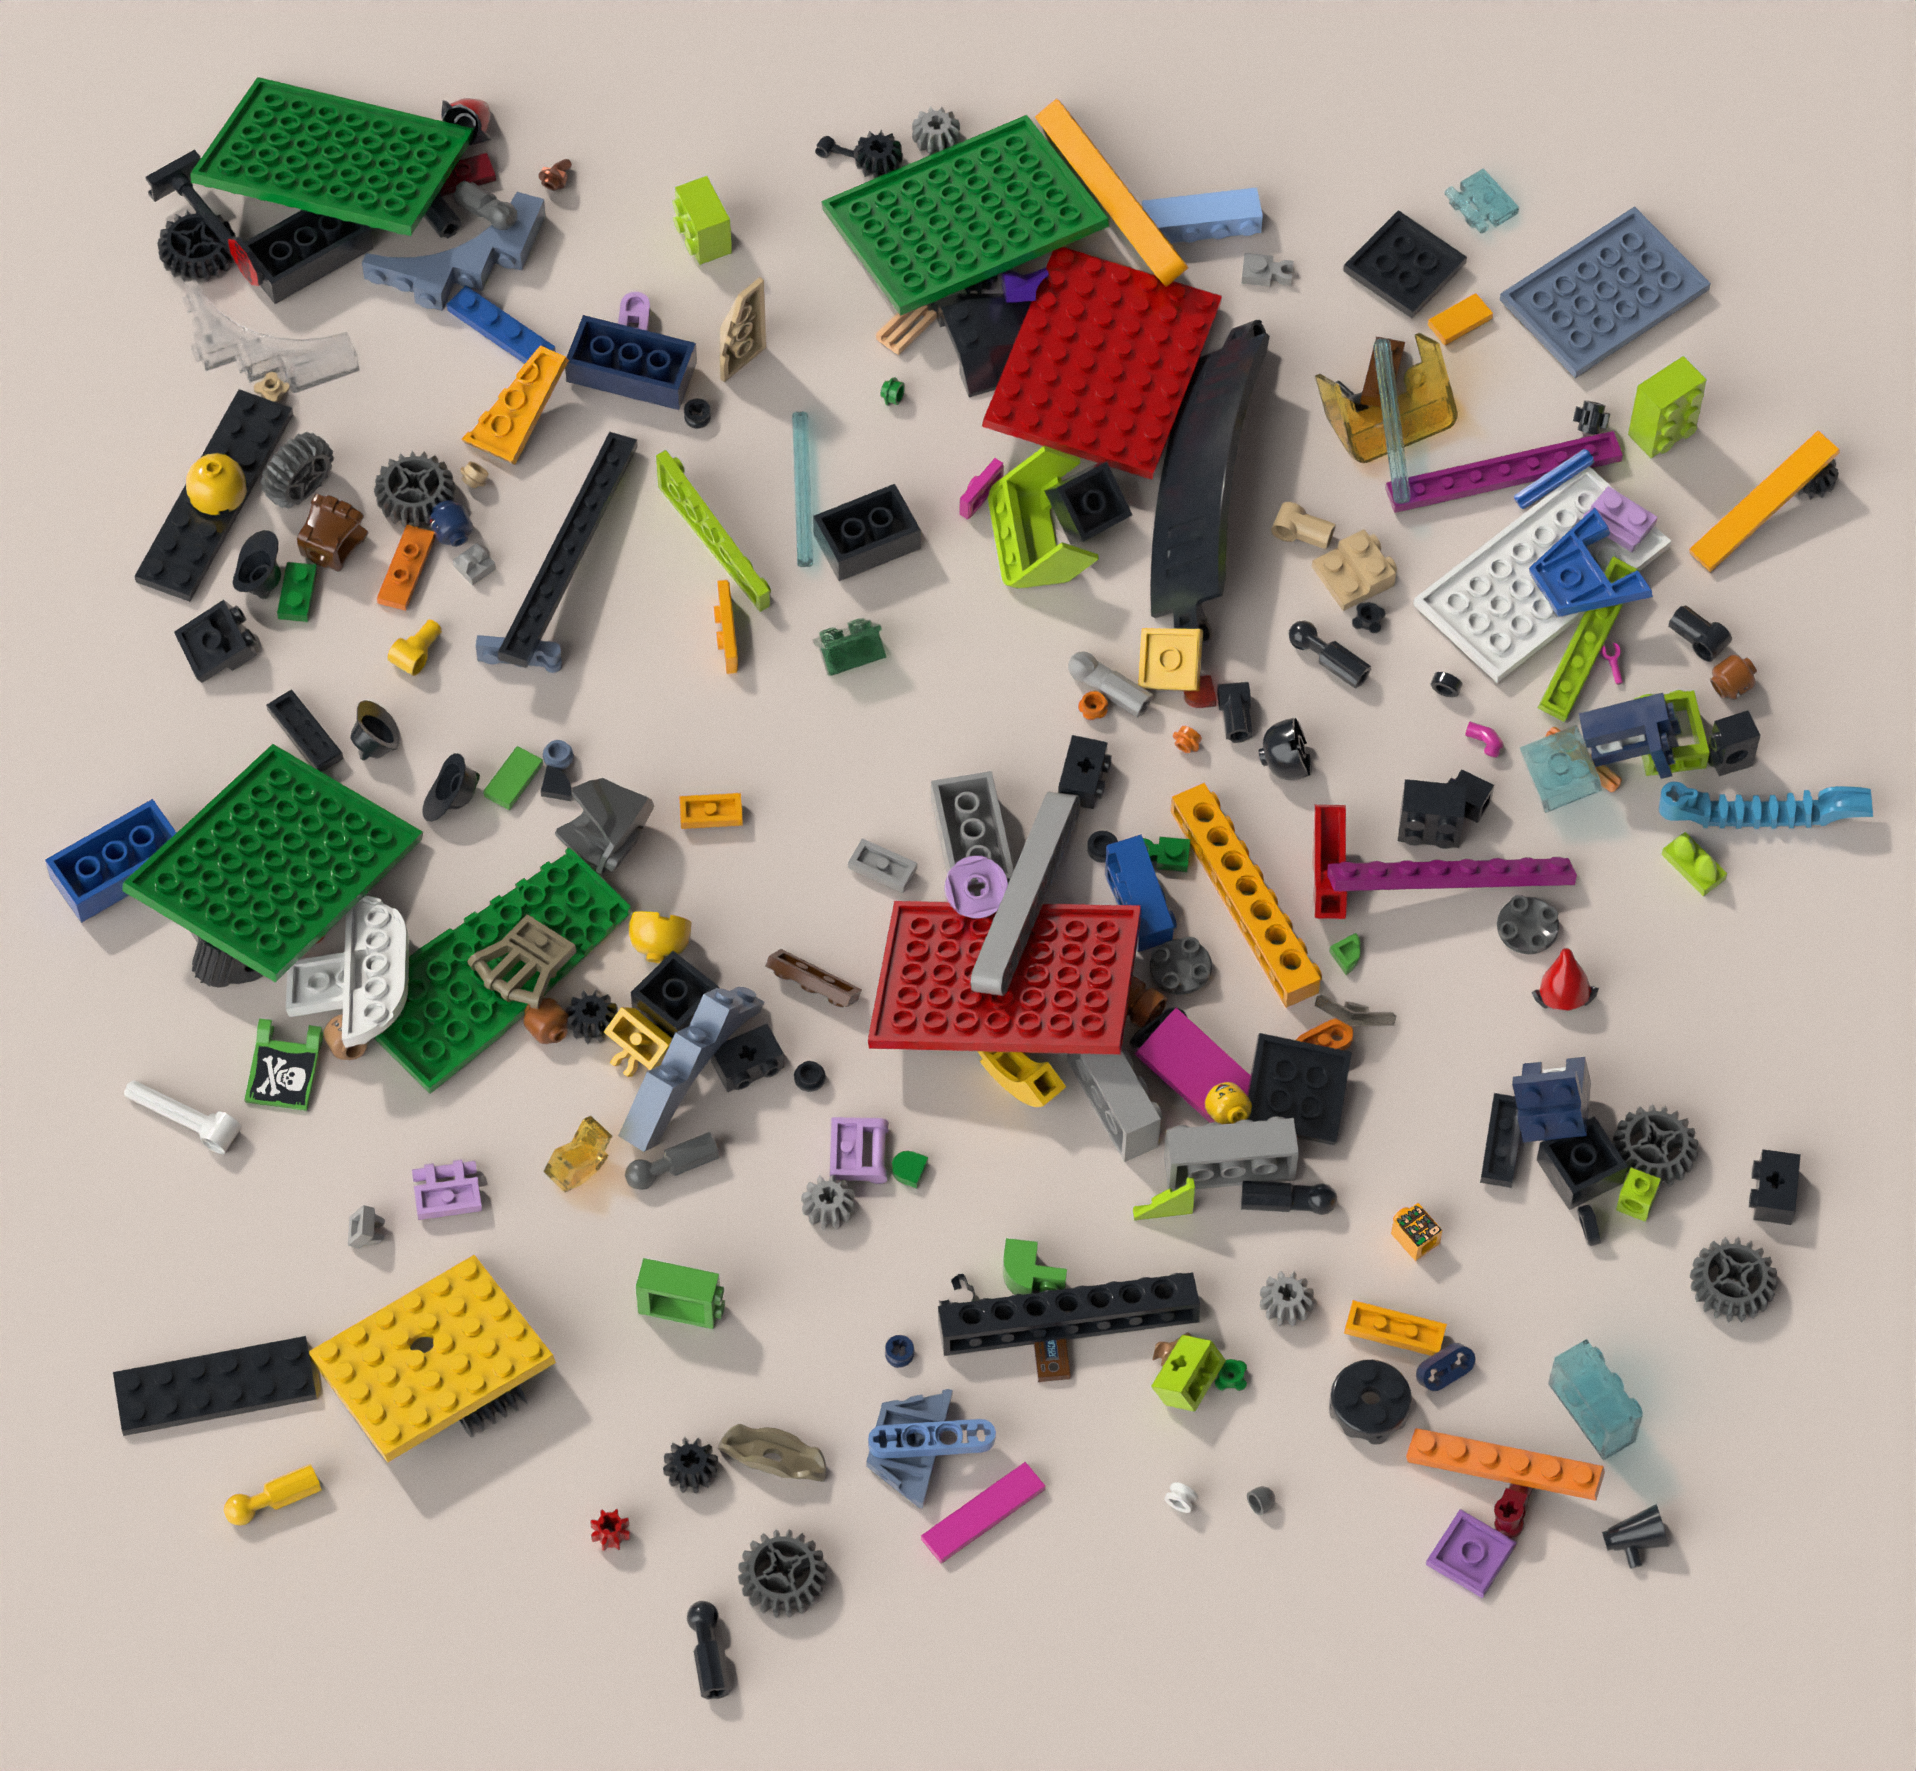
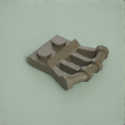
[468,915,576,1009]

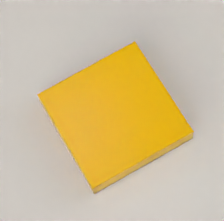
[1138,628,1203,691]

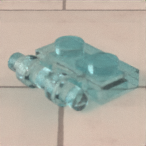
[1444,168,1519,234]

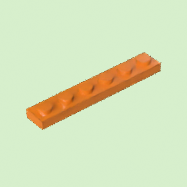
[1406,1428,1605,1501]

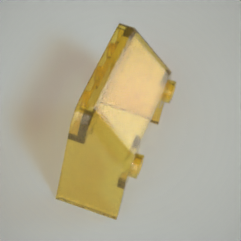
[1315,333,1458,463]

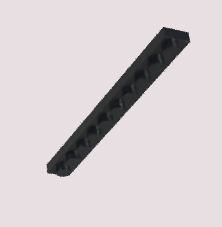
[498,431,638,668]

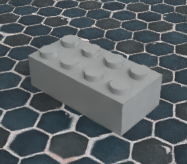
[931,771,1014,896]
[1067,1050,1163,1162]
[1164,1117,1299,1191]

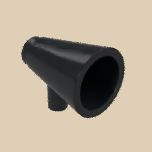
[1602,1504,1669,1569]

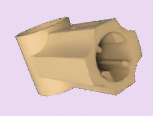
[1271,502,1336,549]

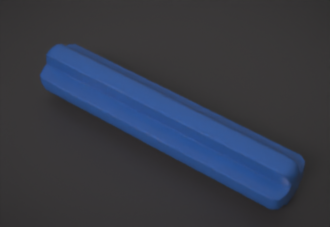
[1514,449,1595,509]

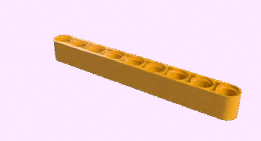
[1035,98,1189,287]

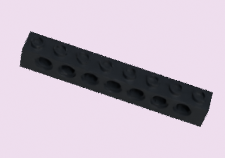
[938,1272,1200,1356]

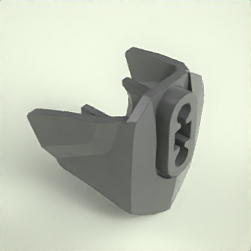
[555,778,655,874]

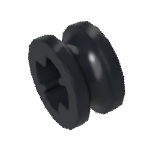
[684,398,711,429]

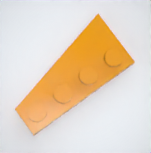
[461,346,569,465]

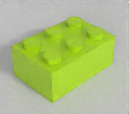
[1628,356,1707,459]

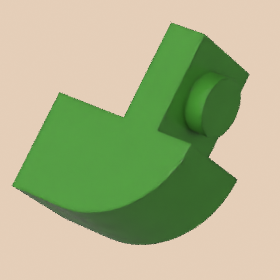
[1003,1238,1067,1295]

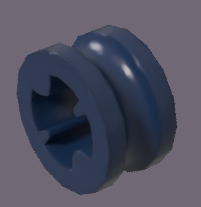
[885,1335,914,1368]

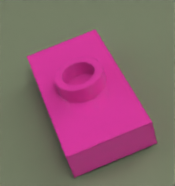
[959,458,1004,519]

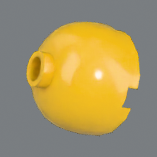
[186,453,247,515]
[629,911,692,963]

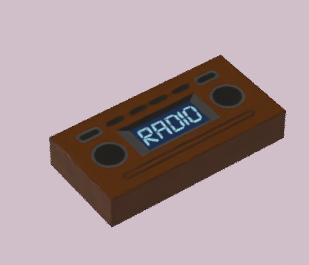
[1033,1339,1070,1382]

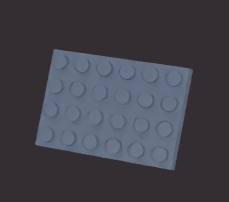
[1500,206,1711,378]

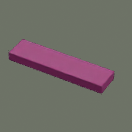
[921,1462,1045,1564]

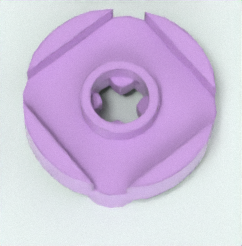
[944,856,1008,919]

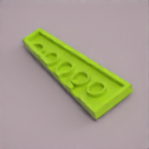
[656,450,771,612]

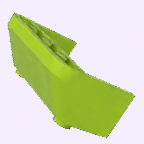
[988,446,1099,589]

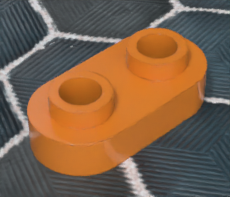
[1296,1018,1353,1051]

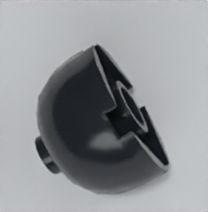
[1258,718,1312,780]

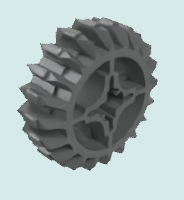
[260,432,334,509]
[374,451,456,527]
[1612,1104,1699,1187]
[1690,1237,1778,1323]
[738,1529,827,1618]

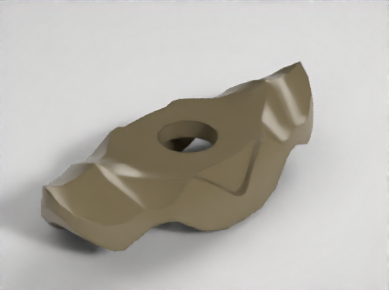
[718,1424,827,1482]

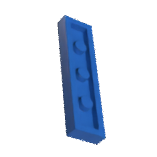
[446,285,556,364]

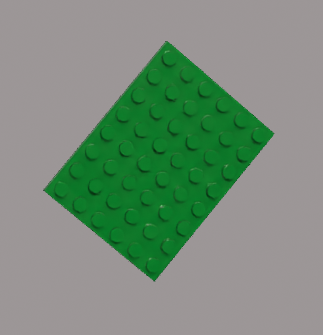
[191,77,474,236]
[821,115,1109,316]
[122,744,423,983]

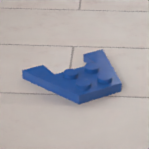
[1529,507,1653,617]

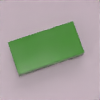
[483,746,543,810]

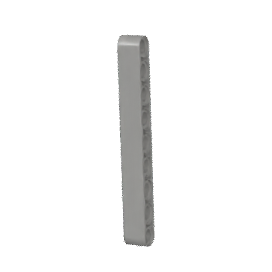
[971,792,1080,996]

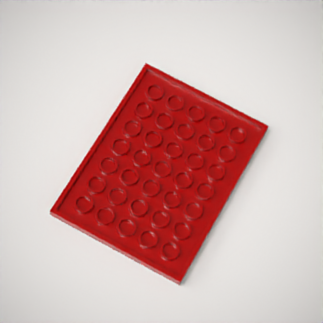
[982,247,1222,480]
[867,901,1142,1055]

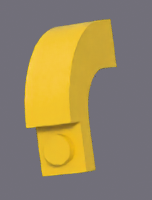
[977,1051,1066,1107]

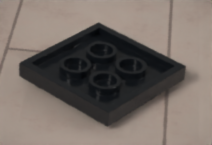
[1343,210,1467,318]
[1247,1033,1352,1145]

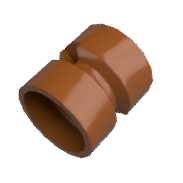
[1126,975,1168,1028]

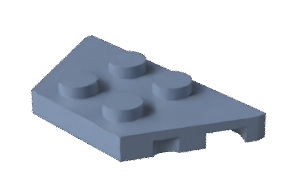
[866,1389,953,1508]

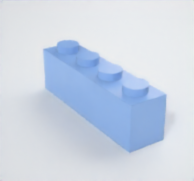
[1142,187,1263,243]

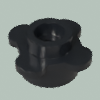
[1352,602,1386,633]

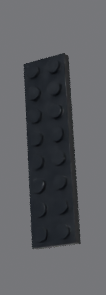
[134,389,293,602]

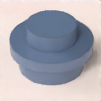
[543,740,574,770]

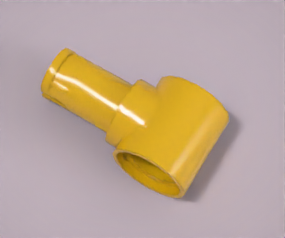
[387,619,442,676]

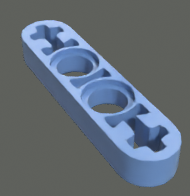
[868,1419,996,1459]

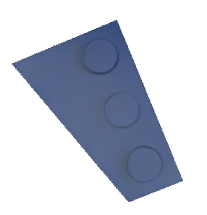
[1105,834,1177,952]

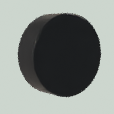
[1430,672,1463,697]
[1087,830,1118,863]

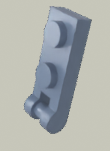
[475,635,562,673]

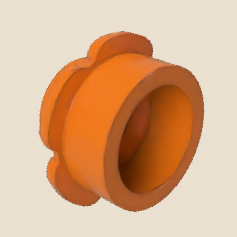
[1078,691,1108,720]
[1173,726,1202,753]

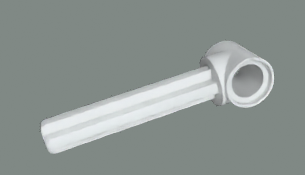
[124,1080,241,1154]

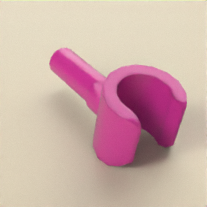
[1600,643,1623,685]

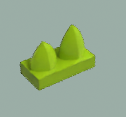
[1661,832,1728,896]

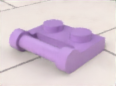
[830,1117,889,1184]

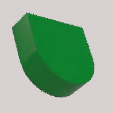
[892,1151,928,1189]

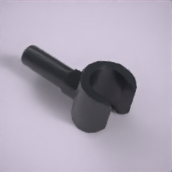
[815,136,855,158]
[1334,380,1369,412]

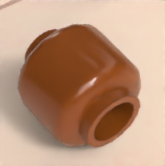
[1710,655,1757,700]
[523,998,569,1044]

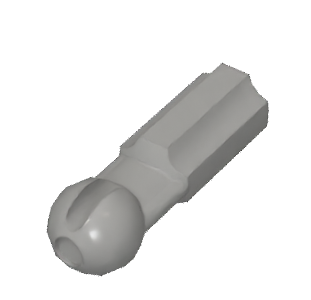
[1068,651,1153,718]

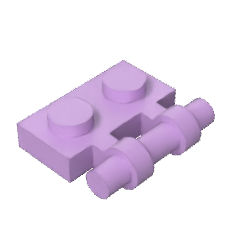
[412,1159,482,1220]

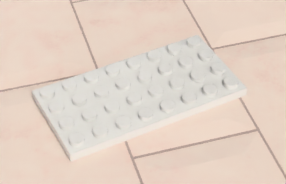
[1413,466,1671,683]

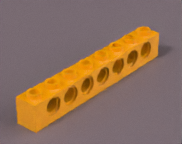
[1170,782,1322,1008]

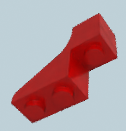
[1312,804,1347,919]

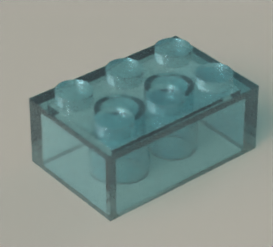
[1548,1339,1643,1461]

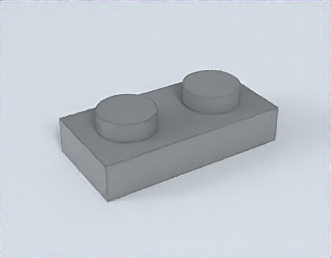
[848,838,917,893]

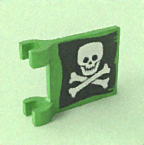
[244,1018,324,1111]

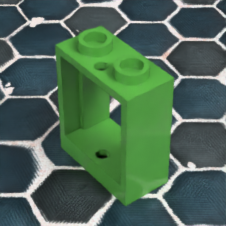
[636,1258,725,1329]

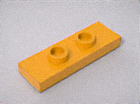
[714,580,738,674]

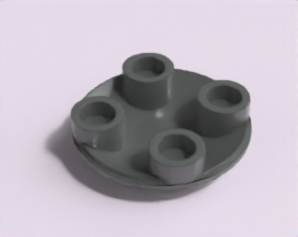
[1497,895,1559,954]
[1150,937,1212,995]

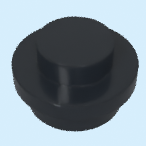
[794,1061,826,1092]

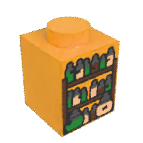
[1391,1203,1443,1261]

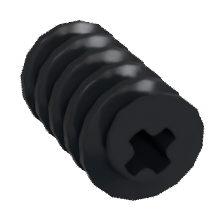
[459,1385,528,1438]

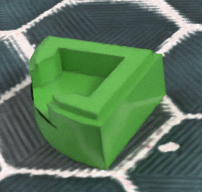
[1329,933,1361,975]

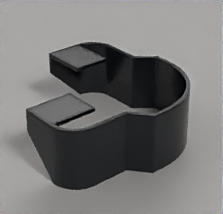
[939,1274,975,1306]

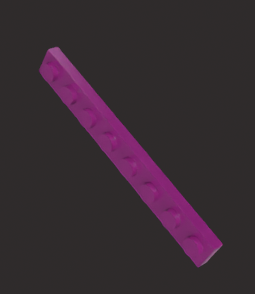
[1385,431,1623,513]
[1327,857,1577,891]

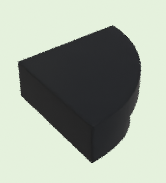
[541,765,572,801]

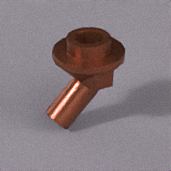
[538,159,572,191]

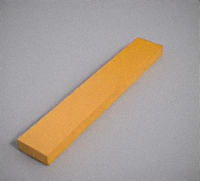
[1689,431,1840,572]

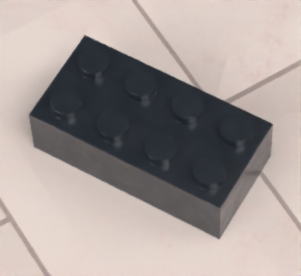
[244,210,374,304]

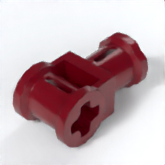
[1494,1484,1535,1538]

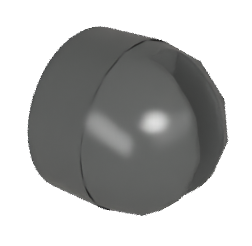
[1247,1486,1275,1515]

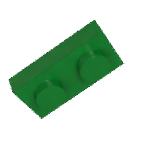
[277,562,318,622]

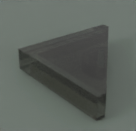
[1315,994,1397,1026]

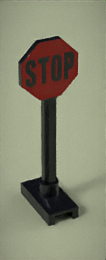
[145,149,263,286]

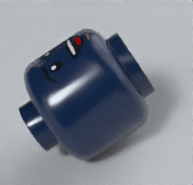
[429,500,473,547]

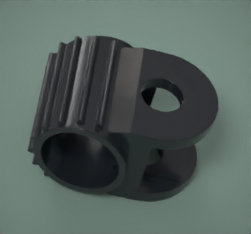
[191,937,263,988]

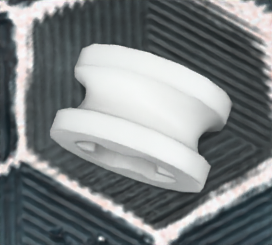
[1165,1482,1198,1513]

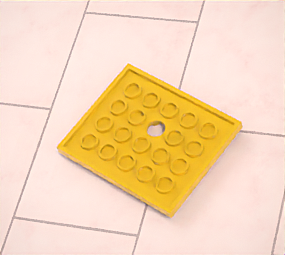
[309,1255,556,1463]

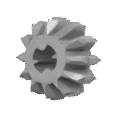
[912,106,960,155]
[801,1175,855,1230]
[1260,1271,1314,1327]

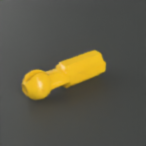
[223,1464,322,1526]

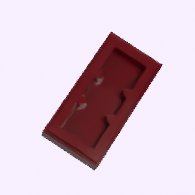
[439,153,496,196]

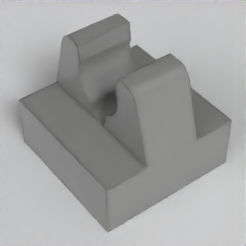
[453,543,496,586]
[348,1205,385,1248]

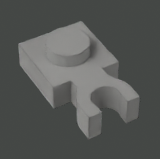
[1241,253,1294,286]

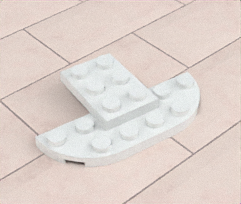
[286,896,409,1048]

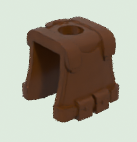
[297,493,369,572]

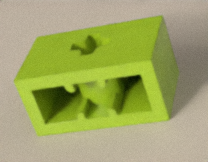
[1151,1335,1226,1412]

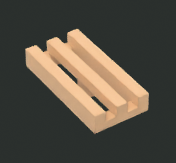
[876,305,937,355]

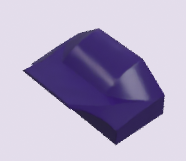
[1001,267,1049,302]

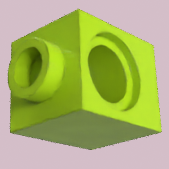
[1616,1168,1661,1222]

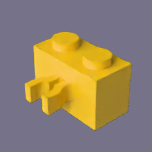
[604,1007,673,1077]

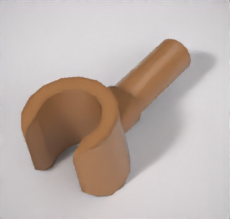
[1152,1332,1192,1367]

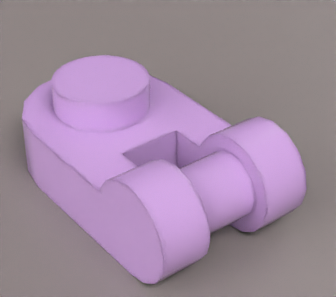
[618,292,650,331]

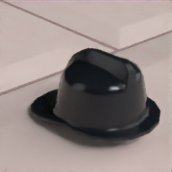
[232,530,281,599]
[350,700,398,761]
[422,753,480,822]

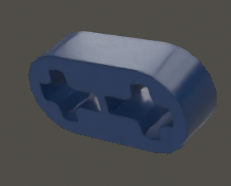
[1416,1343,1476,1391]

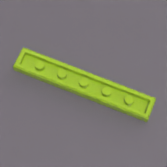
[1537,556,1640,722]

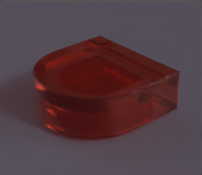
[1183,675,1217,708]

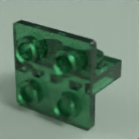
[812,618,886,676]

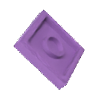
[1426,1509,1517,1598]

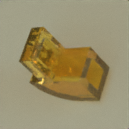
[543,1116,613,1192]

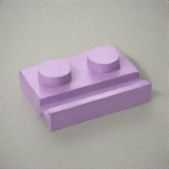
[1583,486,1658,552]

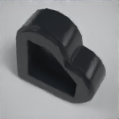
[1577,1204,1601,1246]

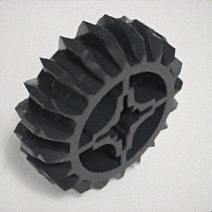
[157,210,236,284]

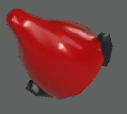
[441,98,491,146]
[1532,948,1599,1011]

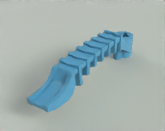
[1658,782,1873,829]

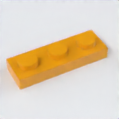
[1344,1300,1447,1356]

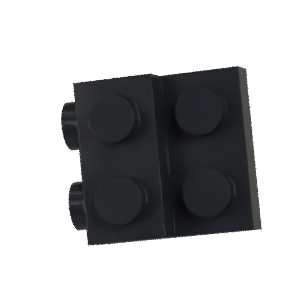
[174,599,258,683]

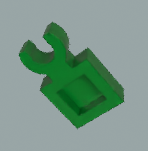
[1143,836,1190,872]

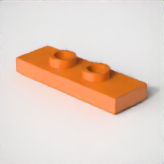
[377,525,436,611]

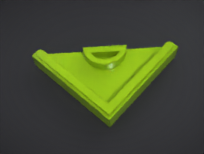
[1132,1178,1195,1221]

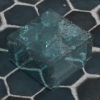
[1519,725,1602,813]

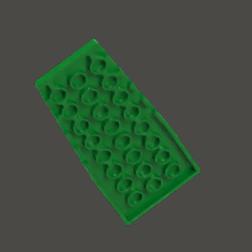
[374,848,631,1094]

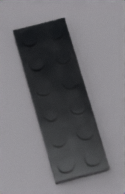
[113,1336,317,1436]

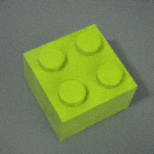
[672,176,732,265]

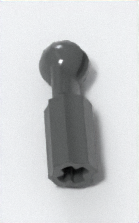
[453,180,518,230]
[625,1132,720,1190]

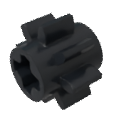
[1573,400,1610,435]

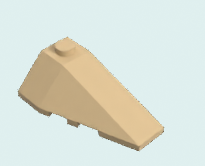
[720,277,767,382]

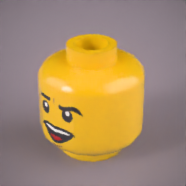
[1205,1082,1252,1125]

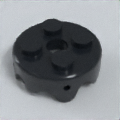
[1329,1359,1412,1445]

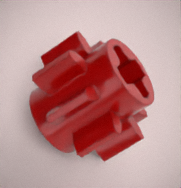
[590,1509,630,1551]

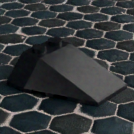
[931,293,1032,397]

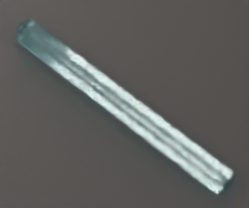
[1373,339,1411,504]
[792,411,813,567]

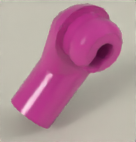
[1465,721,1504,758]

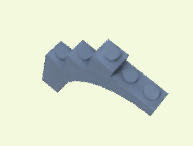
[362,192,546,311]
[618,987,765,1152]

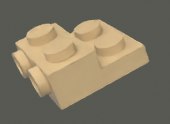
[1311,529,1397,611]

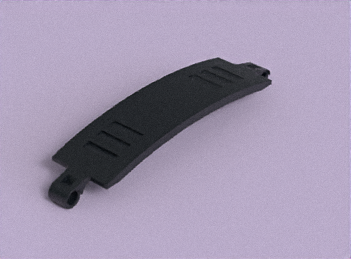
[1150,320,1270,647]

